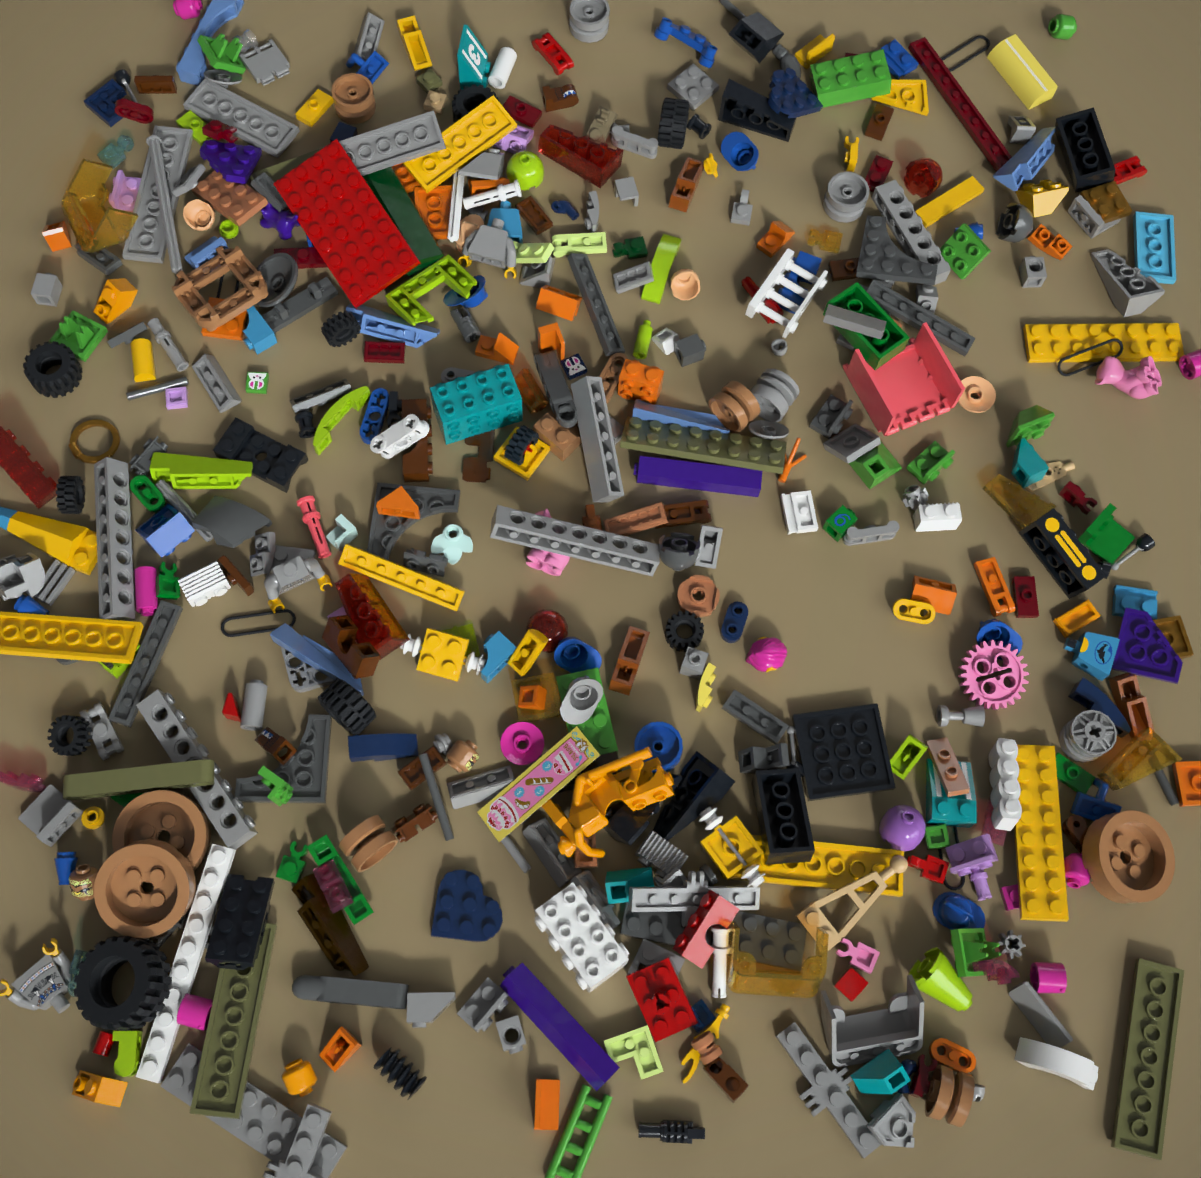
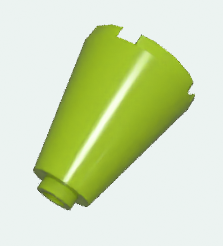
[908,947,973,1011]

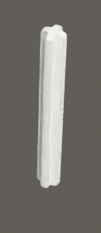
[447,169,465,242]

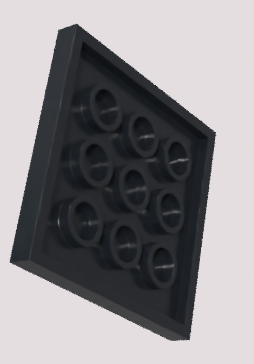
[792,703,896,801]

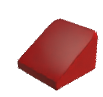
[222,692,241,722]
[834,967,869,1002]

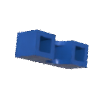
[778,251,822,314]

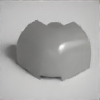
[0,552,46,601]

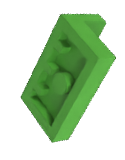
[906,441,955,485]
[258,766,294,807]

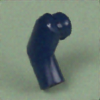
[551,201,579,220]
[897,1059,918,1094]

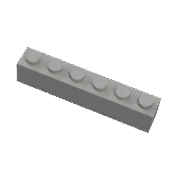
[571,376,624,502]

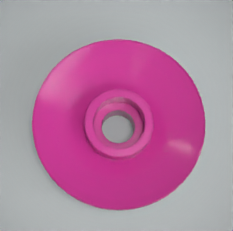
[500,722,544,765]

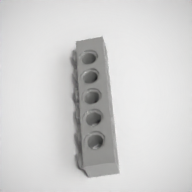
[872,180,951,285]

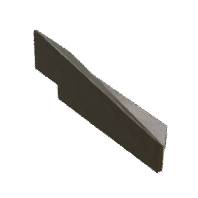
[291,870,369,976]

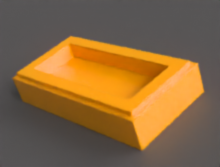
[1053,599,1101,638]

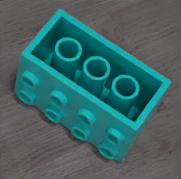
[430,364,523,445]

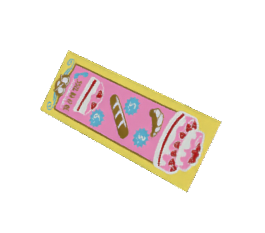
[477,726,600,842]

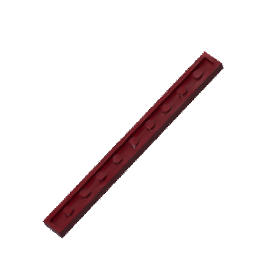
[908,37,1012,172]

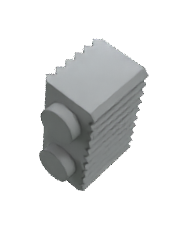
[635,830,688,879]

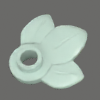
[431,524,473,565]

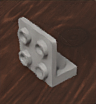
[1067,195,1121,239]
[18,784,83,847]

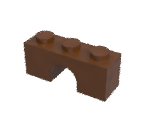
[322,615,381,679]

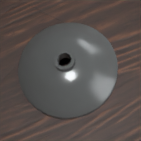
[256,253,298,307]

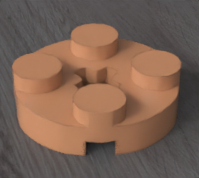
[677,575,720,617]

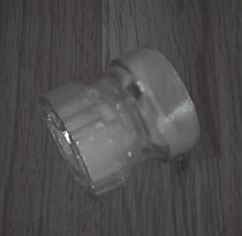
[232,29,258,54]

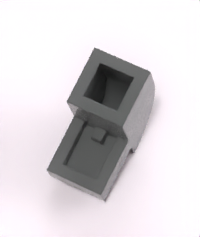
[738,743,789,774]

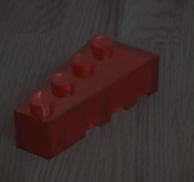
[538,124,624,188]
[0,426,57,509]
[335,573,410,660]

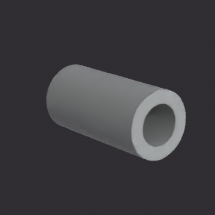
[240,680,268,731]

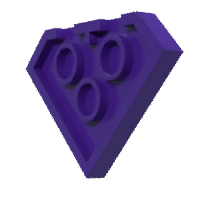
[200,140,262,184]
[1111,608,1183,684]

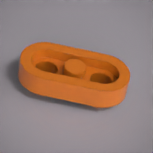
[929,1038,976,1073]

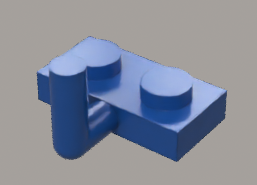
[346,50,389,84]
[1070,778,1122,821]

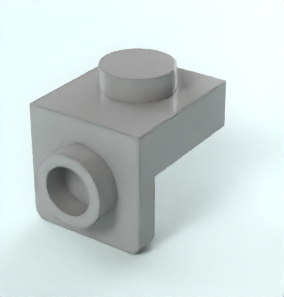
[915,284,938,314]

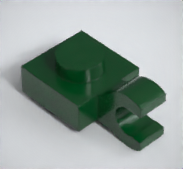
[612,236,648,260]

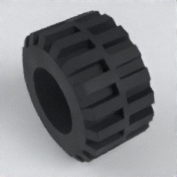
[452,84,499,123]
[658,97,690,149]
[23,341,83,398]
[318,678,376,736]

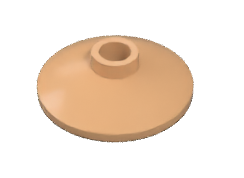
[958,376,996,413]

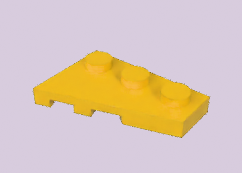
[871,79,929,116]

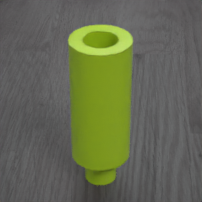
[633,320,653,359]

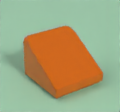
[518,685,547,710]

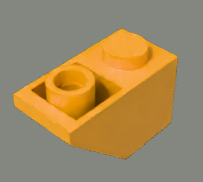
[93,278,138,324]
[72,1070,128,1107]

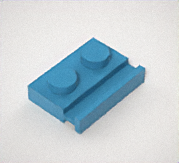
[1112,585,1158,620]

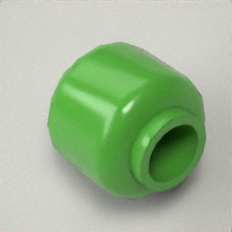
[1048,14,1077,40]

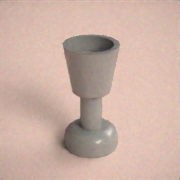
[936,705,985,727]

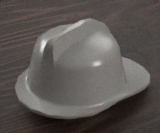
[560,675,603,725]

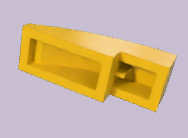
[397,15,432,71]

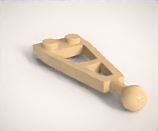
[795,855,908,953]

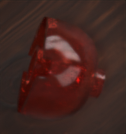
[904,157,943,198]
[526,609,568,653]

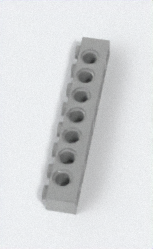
[94,457,136,621]
[490,505,660,576]
[136,689,257,850]

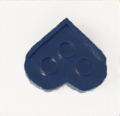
[768,68,823,118]
[431,870,503,942]

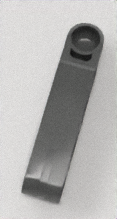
[534,350,578,428]
[292,975,409,1009]

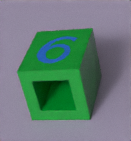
[822,505,858,542]

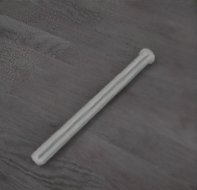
[146,135,183,273]

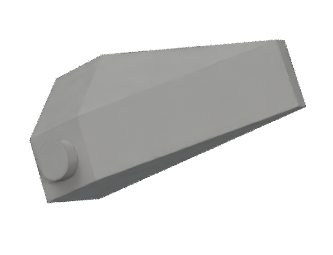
[1090,249,1165,317]

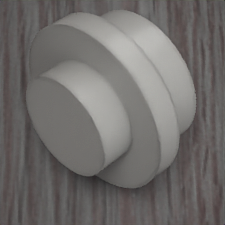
[433,733,453,755]

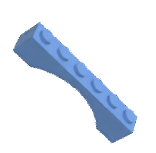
[176,0,244,86]

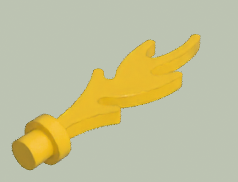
[681,1003,730,1083]

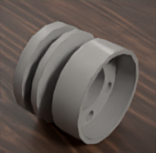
[750,369,800,423]
[1059,710,1117,763]

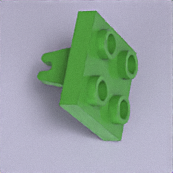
[197,33,246,74]
[940,223,991,279]
[49,310,108,362]
[951,928,1001,977]

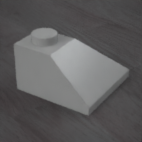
[459,148,505,180]

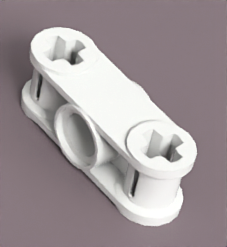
[370,414,430,459]

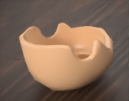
[183,199,215,231]
[670,269,700,300]

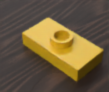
[295,89,334,127]

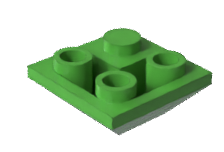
[1006,405,1055,447]
[849,442,902,490]

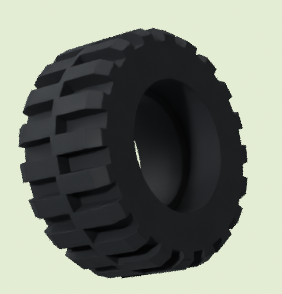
[74,935,172,1031]

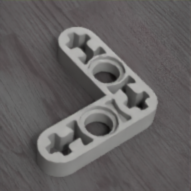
[281,647,335,693]

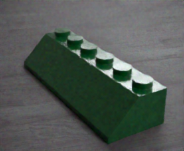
[363,167,444,278]

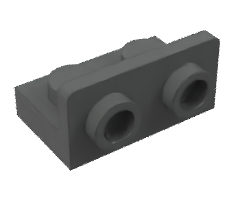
[809,394,853,439]

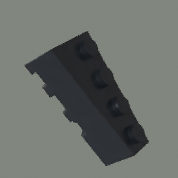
[718,79,797,142]

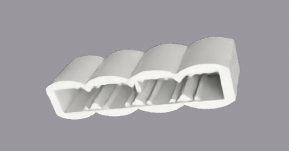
[988,738,1022,831]

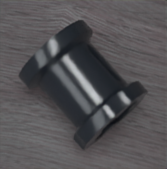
[687,114,712,139]
[295,411,317,438]

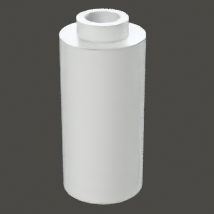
[488,47,517,89]

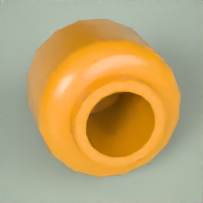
[282,1058,317,1097]

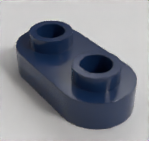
[720,601,748,643]

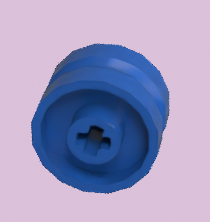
[634,722,683,774]

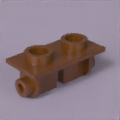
[391,803,438,843]

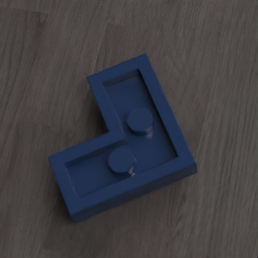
[84,79,127,127]

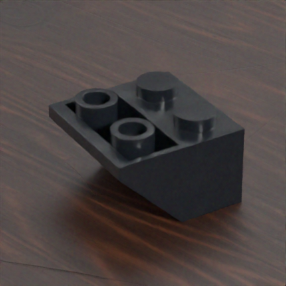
[729,12,784,64]

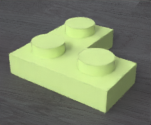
[603,1025,664,1080]

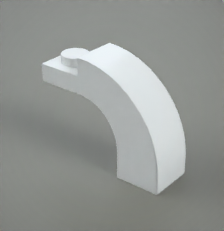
[1014,1037,1099,1090]

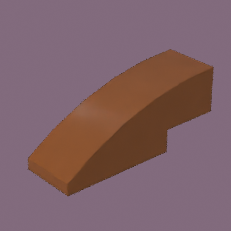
[668,157,704,212]
[609,626,650,696]
[1108,672,1156,743]

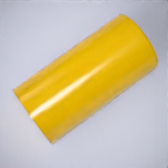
[130,338,156,383]
[507,629,548,677]

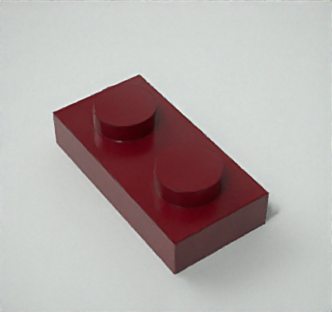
[865,155,894,192]

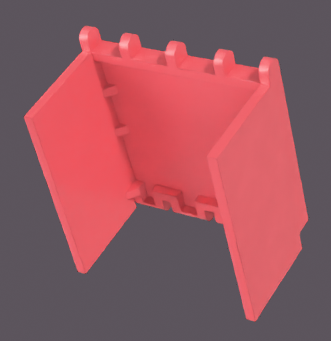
[843,322,965,436]

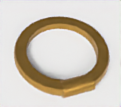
[69,419,120,464]

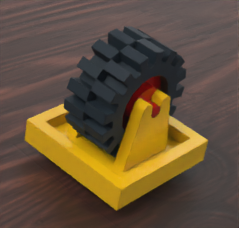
[493,425,550,481]

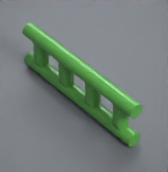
[544,1084,613,1178]

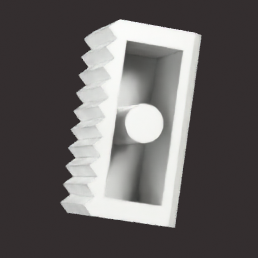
[913,502,962,532]
[177,561,231,607]

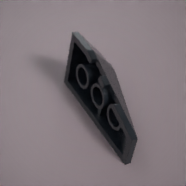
[603,774,683,846]

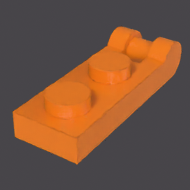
[973,557,1015,617]

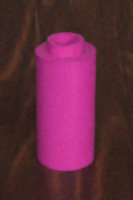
[134,566,158,616]

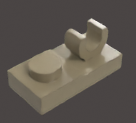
[584,106,617,150]

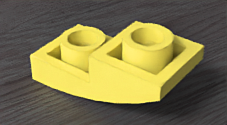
[696,663,717,712]

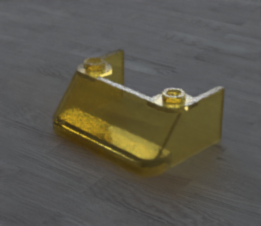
[61,159,138,253]
[726,921,829,998]

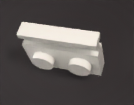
[780,490,818,535]

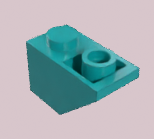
[1011,438,1049,488]
[605,867,655,904]
[850,1049,911,1094]

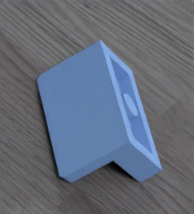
[184,236,228,270]

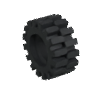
[321,311,361,347]
[56,476,85,514]
[665,611,704,652]
[47,715,93,756]

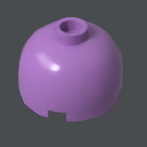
[879,805,926,851]

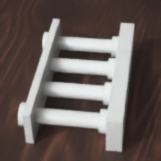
[745,248,828,339]

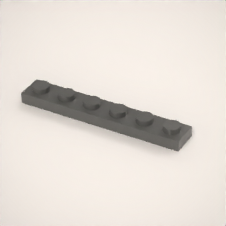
[567,253,625,356]
[866,279,975,357]
[108,600,183,728]

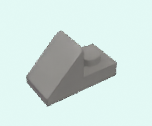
[1008,116,1036,144]
[695,524,723,569]

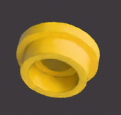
[81,806,105,829]

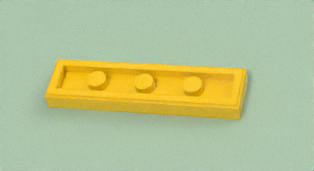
[915,176,984,228]

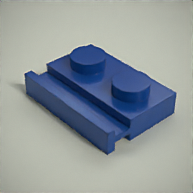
[881,39,919,80]

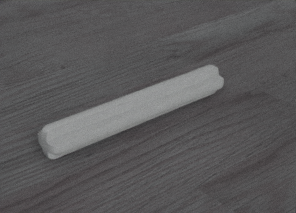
[155,479,213,542]

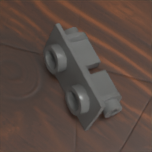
[129,436,168,476]
[403,548,448,577]

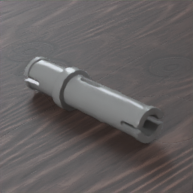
[147,318,189,372]

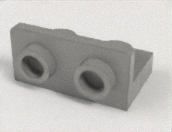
[457,977,509,1033]

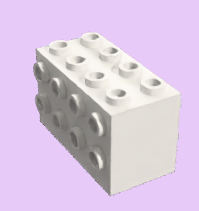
[534,882,629,993]

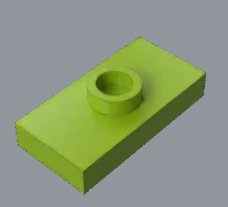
[176,110,213,146]

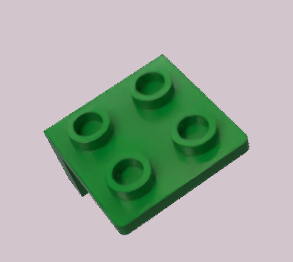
[1078,503,1135,564]

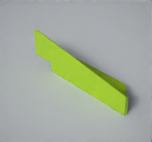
[149,452,253,489]

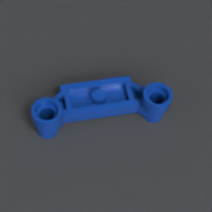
[654,17,717,68]

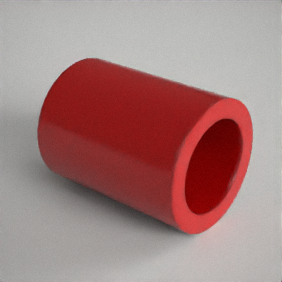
[92,1031,114,1057]

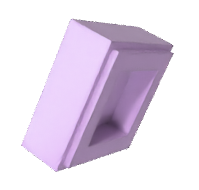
[165,386,188,410]

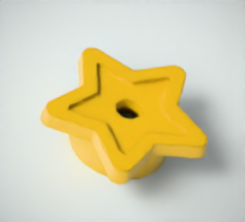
[703,153,718,177]

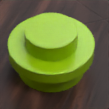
[219,220,239,239]

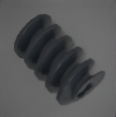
[373,1047,427,1100]

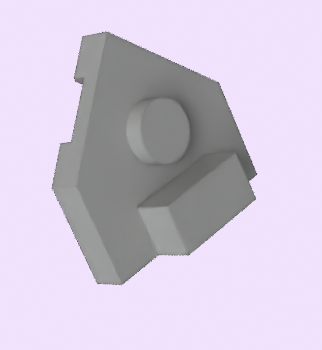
[867,1093,916,1148]

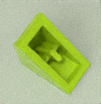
[890,734,928,780]

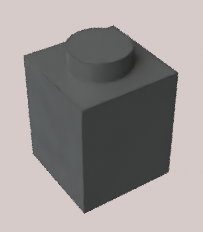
[674,334,706,367]

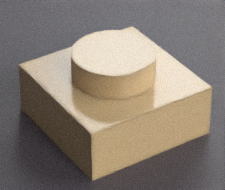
[423,90,447,114]

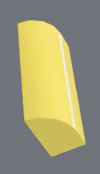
[987,34,1058,110]

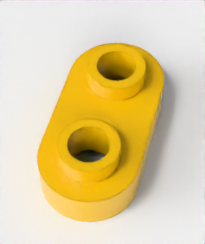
[892,598,935,624]

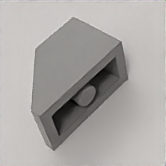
[407,992,456,1028]

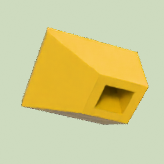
[1016,179,1069,217]

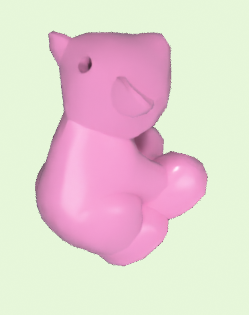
[1095,356,1162,399]
[526,509,570,576]

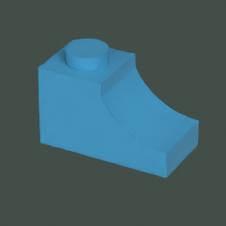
[243,306,278,355]
[481,631,517,684]

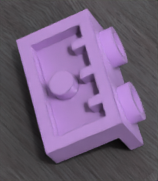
[492,125,534,154]
[109,170,141,215]
[945,834,998,877]

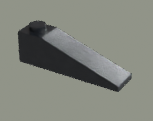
[653,751,735,841]

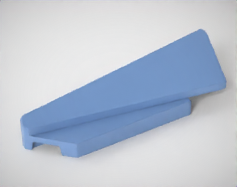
[993,126,1056,191]
[346,303,440,348]
[632,399,730,434]
[270,623,364,697]

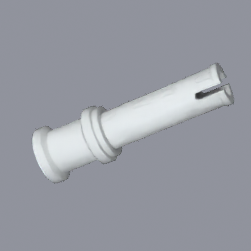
[463,179,522,210]
[710,924,732,998]

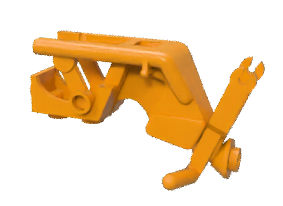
[541,747,674,858]

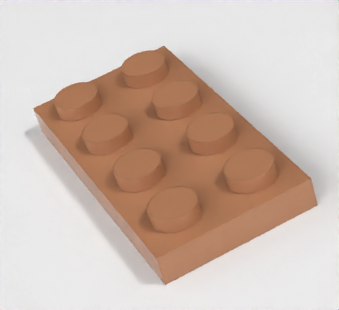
[191,170,269,227]

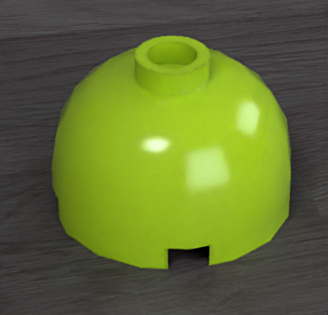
[506,150,544,191]

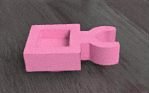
[836,938,880,974]

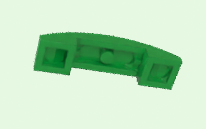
[307,834,374,925]

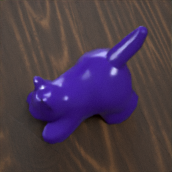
[260,202,301,240]

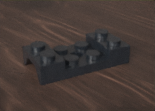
[213,417,308,493]

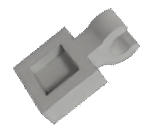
[730,189,753,226]

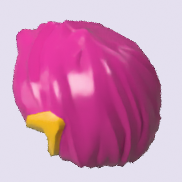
[746,637,788,672]

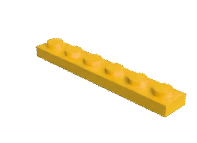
[338,544,465,611]

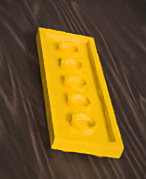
[403,95,517,193]

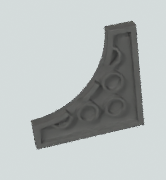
[856,215,938,285]
[367,483,461,560]
[235,714,332,804]

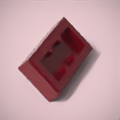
[503,96,542,128]
[364,341,406,364]
[1012,576,1039,618]

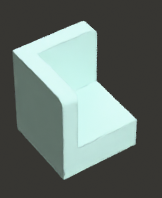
[326,514,358,551]

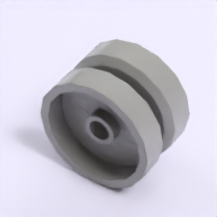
[569,0,610,43]
[823,172,869,223]

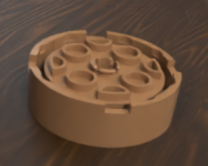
[112,790,211,883]
[1082,810,1175,904]
[94,839,196,938]

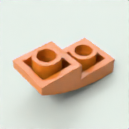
[1027,224,1073,260]

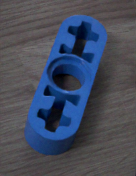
[360,388,389,444]

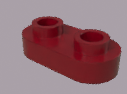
[115,98,154,124]

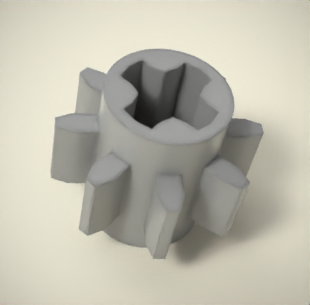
[902,484,929,510]
[998,930,1026,960]

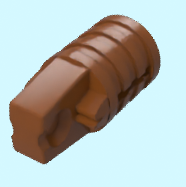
[582,504,602,530]

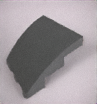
[191,496,272,548]

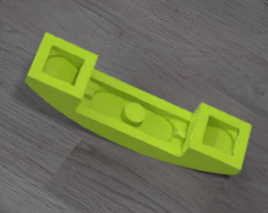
[641,234,682,304]
[313,386,371,455]

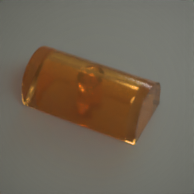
[514,369,548,413]

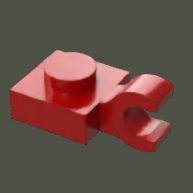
[907,854,949,884]

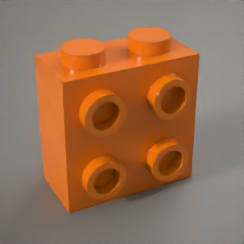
[617,359,664,405]

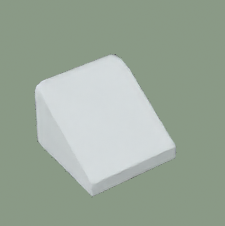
[652,327,680,355]

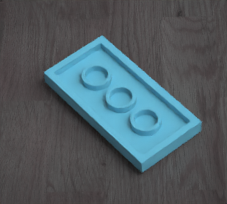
[1133,211,1176,284]

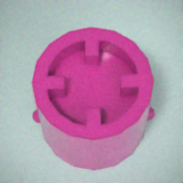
[1179,349,1201,380]
[1030,962,1067,993]
[177,993,213,1031]

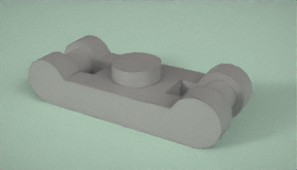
[611,125,658,159]
[843,521,900,546]
[79,702,124,761]

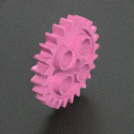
[958,640,1029,710]

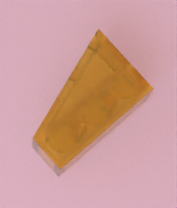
[1097,727,1182,791]

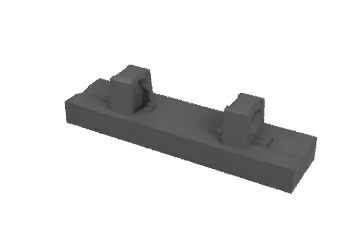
[262,277,339,333]

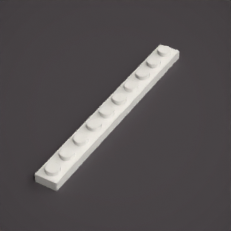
[136,844,236,1083]

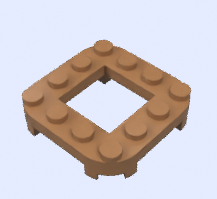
[171,246,269,332]

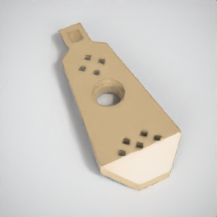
[1025,461,1075,492]

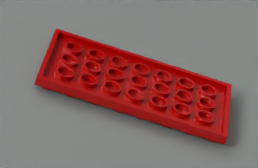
[273,139,420,308]

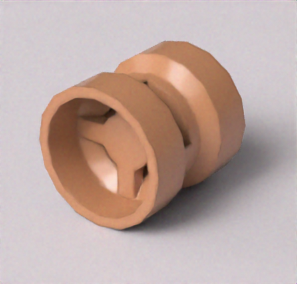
[690,1031,723,1065]

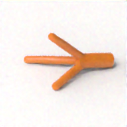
[778,438,807,483]

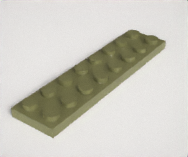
[620,416,787,474]
[190,923,277,1120]
[1111,958,1184,1160]

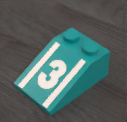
[457,24,491,90]
[926,758,977,828]

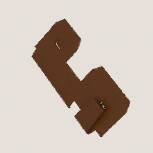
[462,429,495,483]

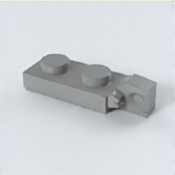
[570,869,621,929]

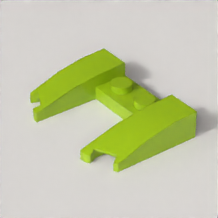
[385,254,477,326]

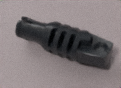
[638,1120,705,1144]

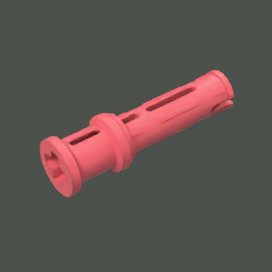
[296,496,332,559]

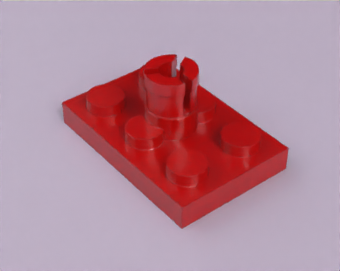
[626,956,698,1042]

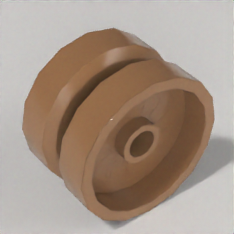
[331,73,376,124]
[708,381,761,433]
[339,815,398,872]
[925,1065,975,1127]

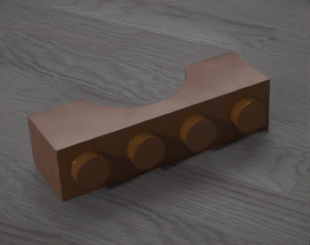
[402,399,433,483]

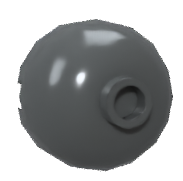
[996,202,1034,243]
[659,532,701,571]

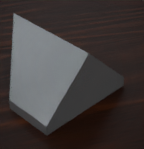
[519,256,556,288]

